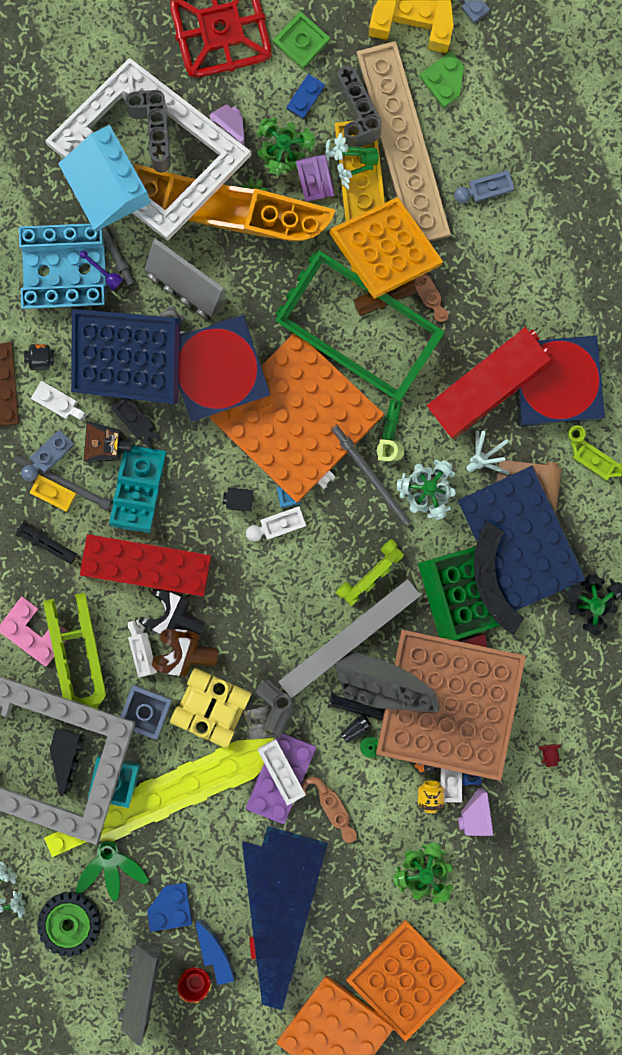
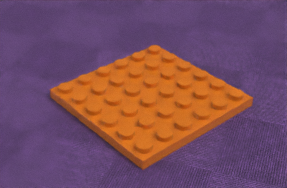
[210,333,384,503]

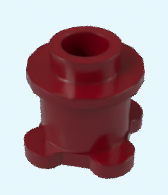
[538,744,562,767]

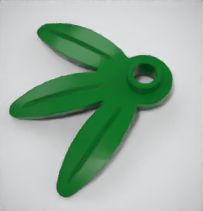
[76,841,149,902]

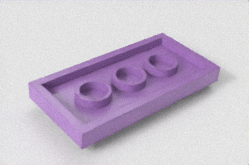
[245,733,316,824]

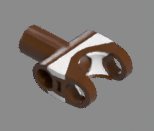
[151,629,218,676]

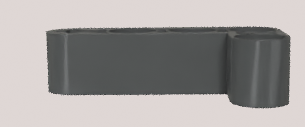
[338,66,381,147]
[125,90,171,173]

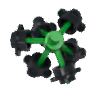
[565,573,622,636]

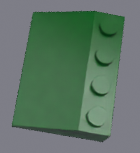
[417,546,500,640]

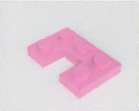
[0,596,68,667]

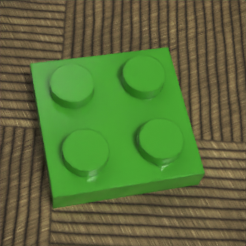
[273,11,330,70]

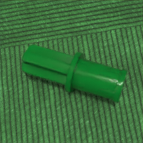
[382,399,403,441]

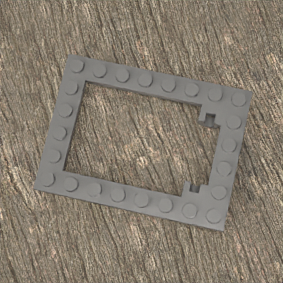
[0,676,136,845]

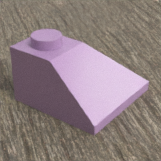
[210,104,245,146]
[458,788,493,836]

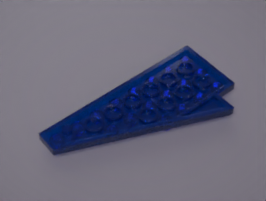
[242,826,328,1010]

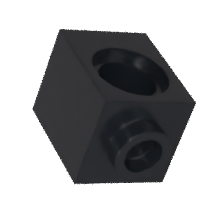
[223,488,253,512]

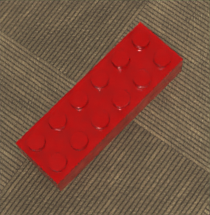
[80,534,212,597]

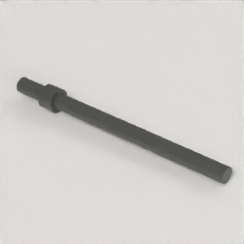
[102,227,135,287]
[331,424,411,526]
[13,454,113,511]

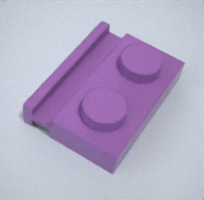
[296,154,335,202]

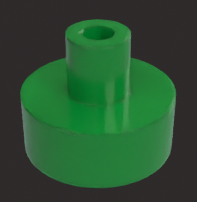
[360,736,379,758]

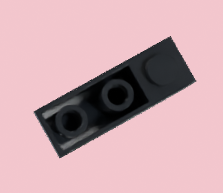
[50,727,84,797]

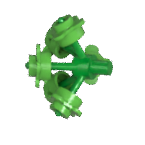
[257,117,315,176]
[393,842,453,904]

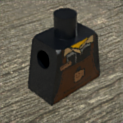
[83,422,133,463]

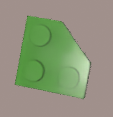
[419,51,464,108]

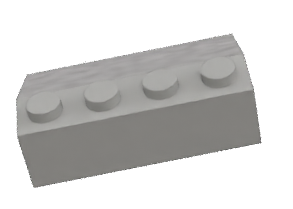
[145,239,227,321]

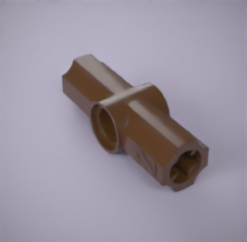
[353,280,417,316]

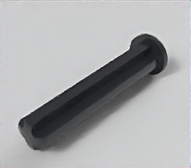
[327,692,385,720]

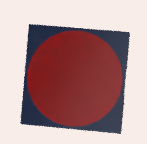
[178,313,270,422]
[516,335,605,427]

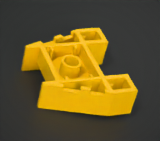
[368,0,454,54]

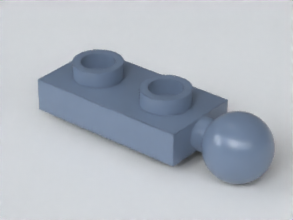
[454,170,514,203]
[21,430,74,481]

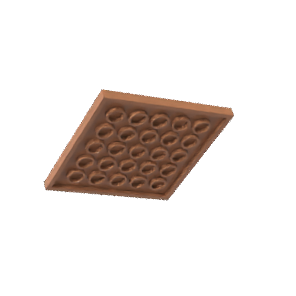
[376,630,526,781]

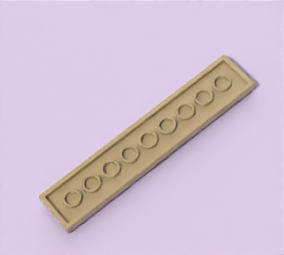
[356,41,451,242]

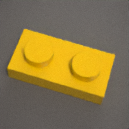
[30,475,77,512]

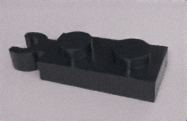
[111,398,160,449]

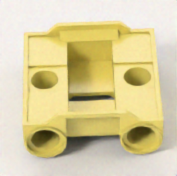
[170,668,252,749]

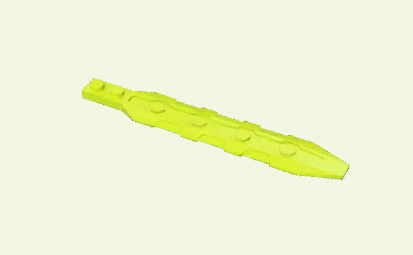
[44,738,274,857]

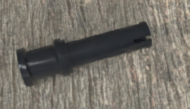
[16,520,78,565]

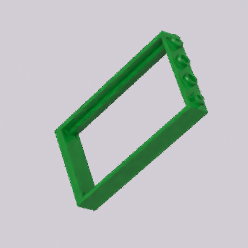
[275,250,446,402]

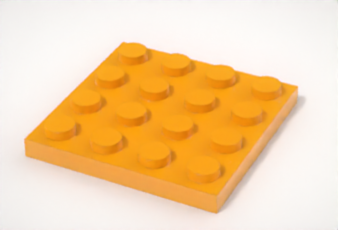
[329,197,443,299]

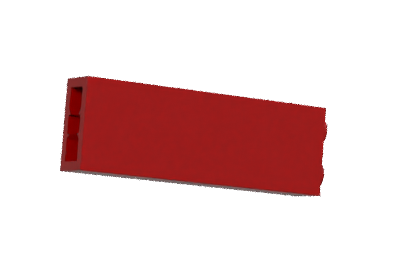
[426,327,553,440]

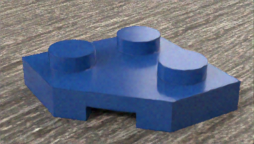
[147,882,192,932]

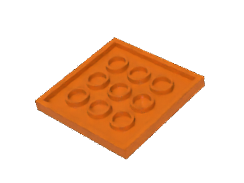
[346,919,465,1042]
[276,975,394,1055]

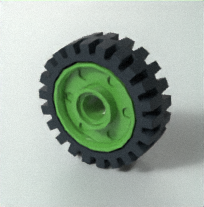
[37,891,101,957]

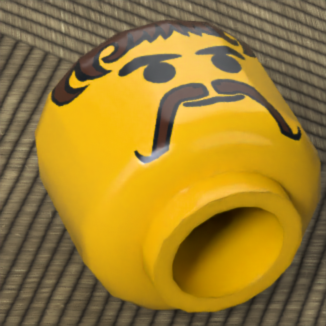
[417,780,445,813]

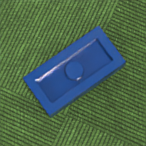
[286,74,325,120]

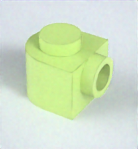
[377,439,404,462]

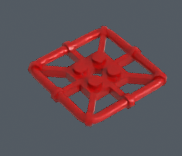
[170,0,272,78]

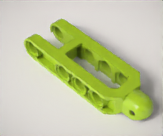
[43,592,106,730]

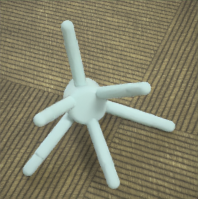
[466,430,510,475]

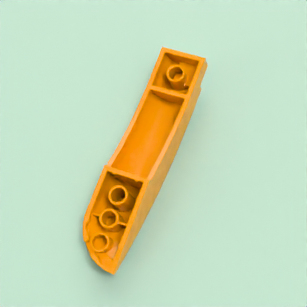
[134,164,335,241]

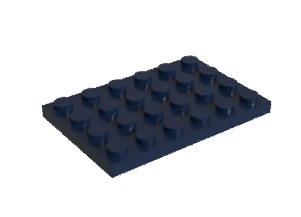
[71,309,180,404]
[457,465,586,611]

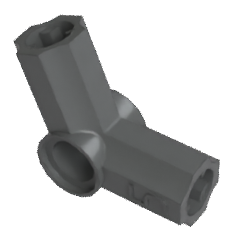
[256,680,295,738]

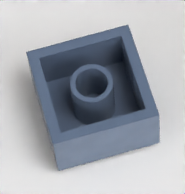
[120,684,174,740]

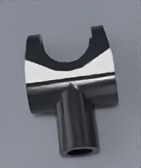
[138,589,206,638]

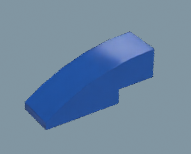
[196,919,235,985]

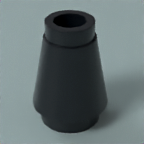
[341,715,373,743]

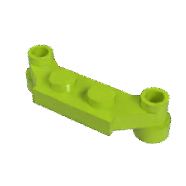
[568,425,622,481]
[335,538,404,606]

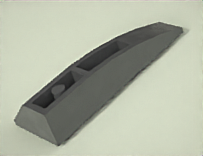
[335,651,440,712]

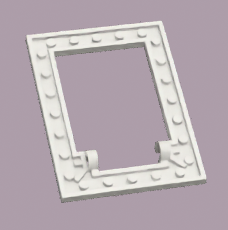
[45,58,251,241]

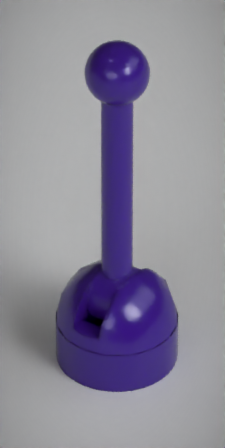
[79,251,124,291]

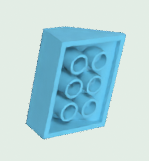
[58,125,151,232]

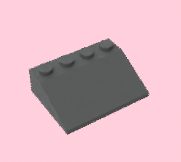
[118,940,163,1046]

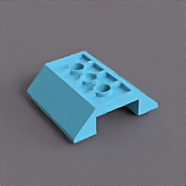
[19,224,107,309]

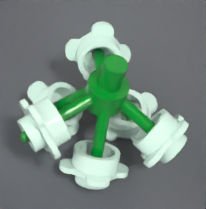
[397,460,456,520]

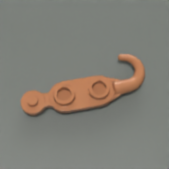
[413,273,448,323]
[301,777,357,843]

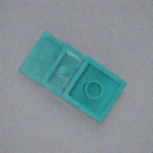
[109,446,166,533]

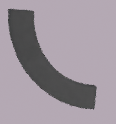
[474,520,524,635]

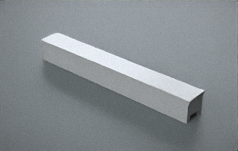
[279,579,421,698]

